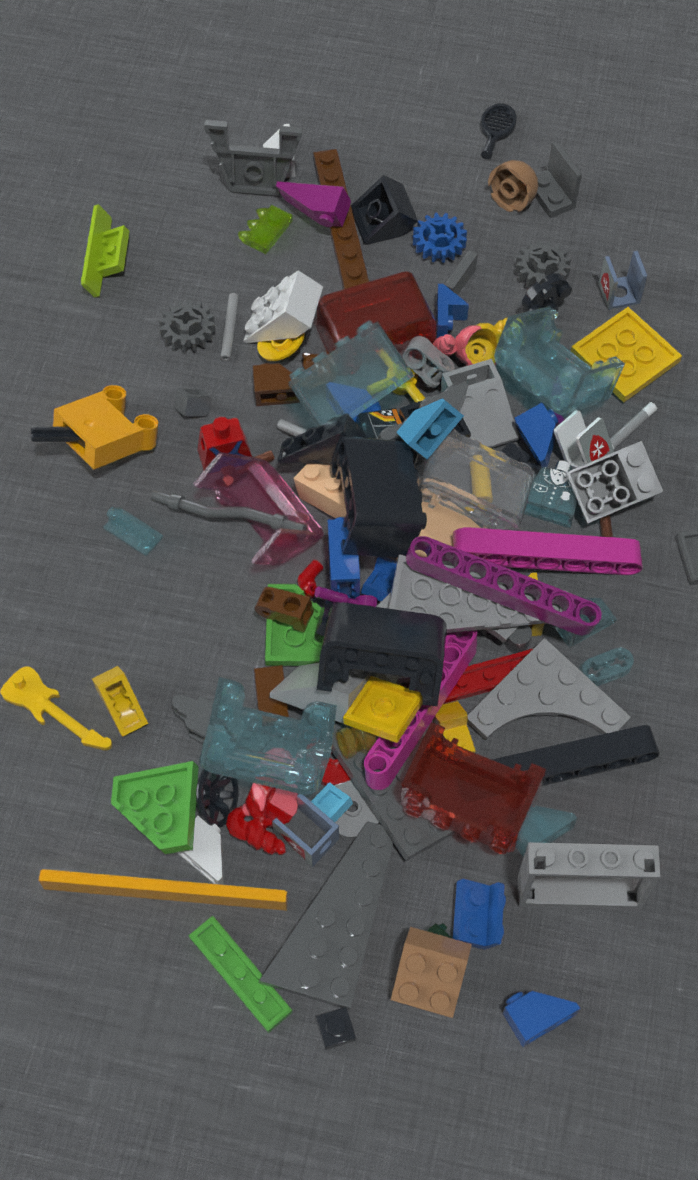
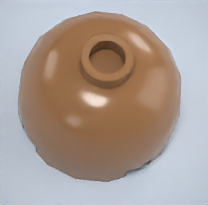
[488,160,538,212]

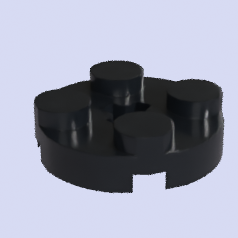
[522,273,572,319]

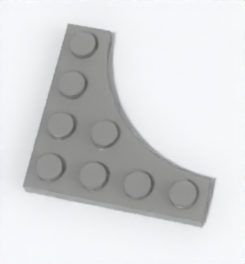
[467,638,631,740]

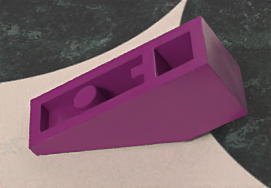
[276,181,351,227]

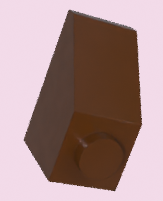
[253,363,308,407]

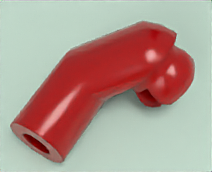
[297,559,324,598]

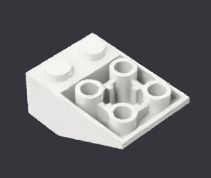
[244,270,323,343]

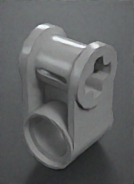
[403,336,455,388]

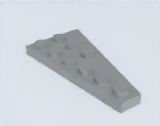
[388,555,568,633]

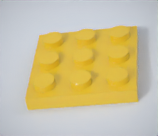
[570,307,682,402]

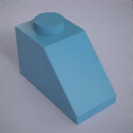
[397,398,464,459]

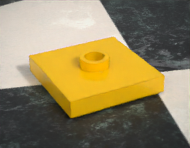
[343,676,423,743]

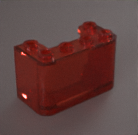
[317,271,437,377]
[400,722,546,855]

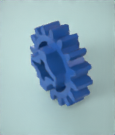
[413,213,467,263]

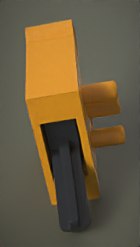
[31,385,158,469]

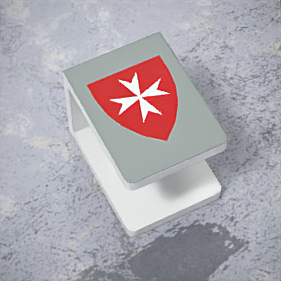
[554,410,614,469]

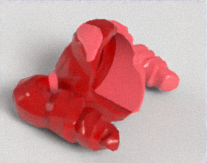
[226,750,319,855]

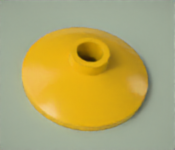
[257,332,305,361]

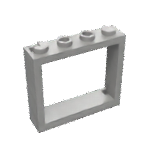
[518,842,660,910]

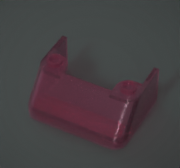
[193,452,324,566]

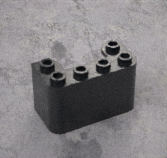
[329,436,427,558]
[317,603,447,707]

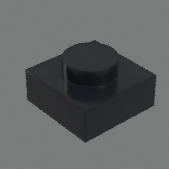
[316,1007,356,1050]

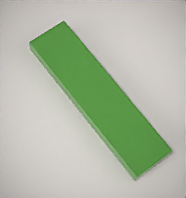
[188,916,293,1034]

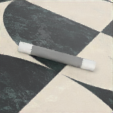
[610,402,657,449]

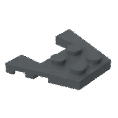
[204,120,303,196]

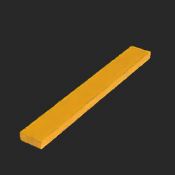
[39,869,288,911]

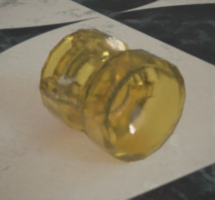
[336,727,376,758]

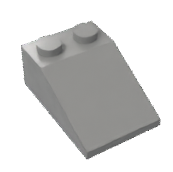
[270,663,377,723]

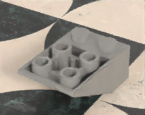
[441,359,519,455]
[566,441,663,523]

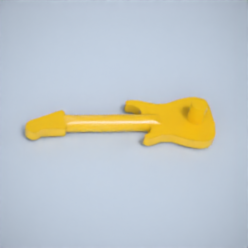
[0,666,112,750]

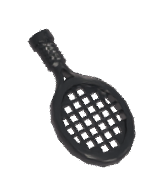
[480,103,517,160]

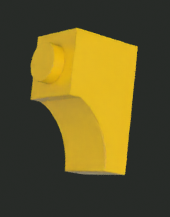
[92,666,148,737]

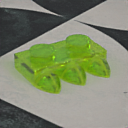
[238,205,293,254]

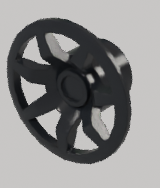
[196,761,239,827]

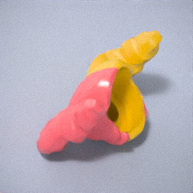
[433,316,521,366]

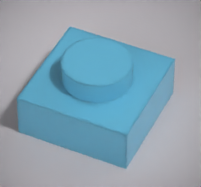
[311,782,353,822]

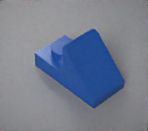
[437,284,469,338]

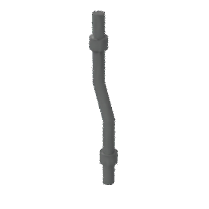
[151,490,306,536]

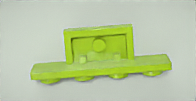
[81,204,130,298]

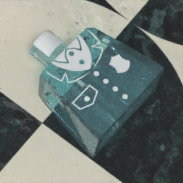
[521,461,577,528]

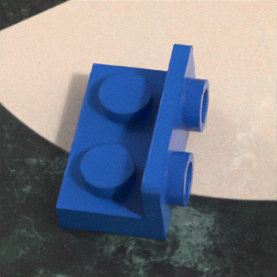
[453,879,506,950]

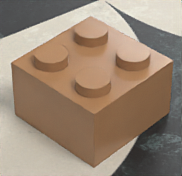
[391,927,472,1018]

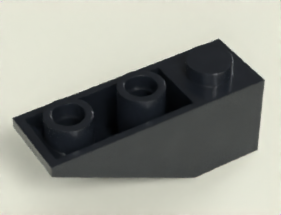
[277,413,366,463]

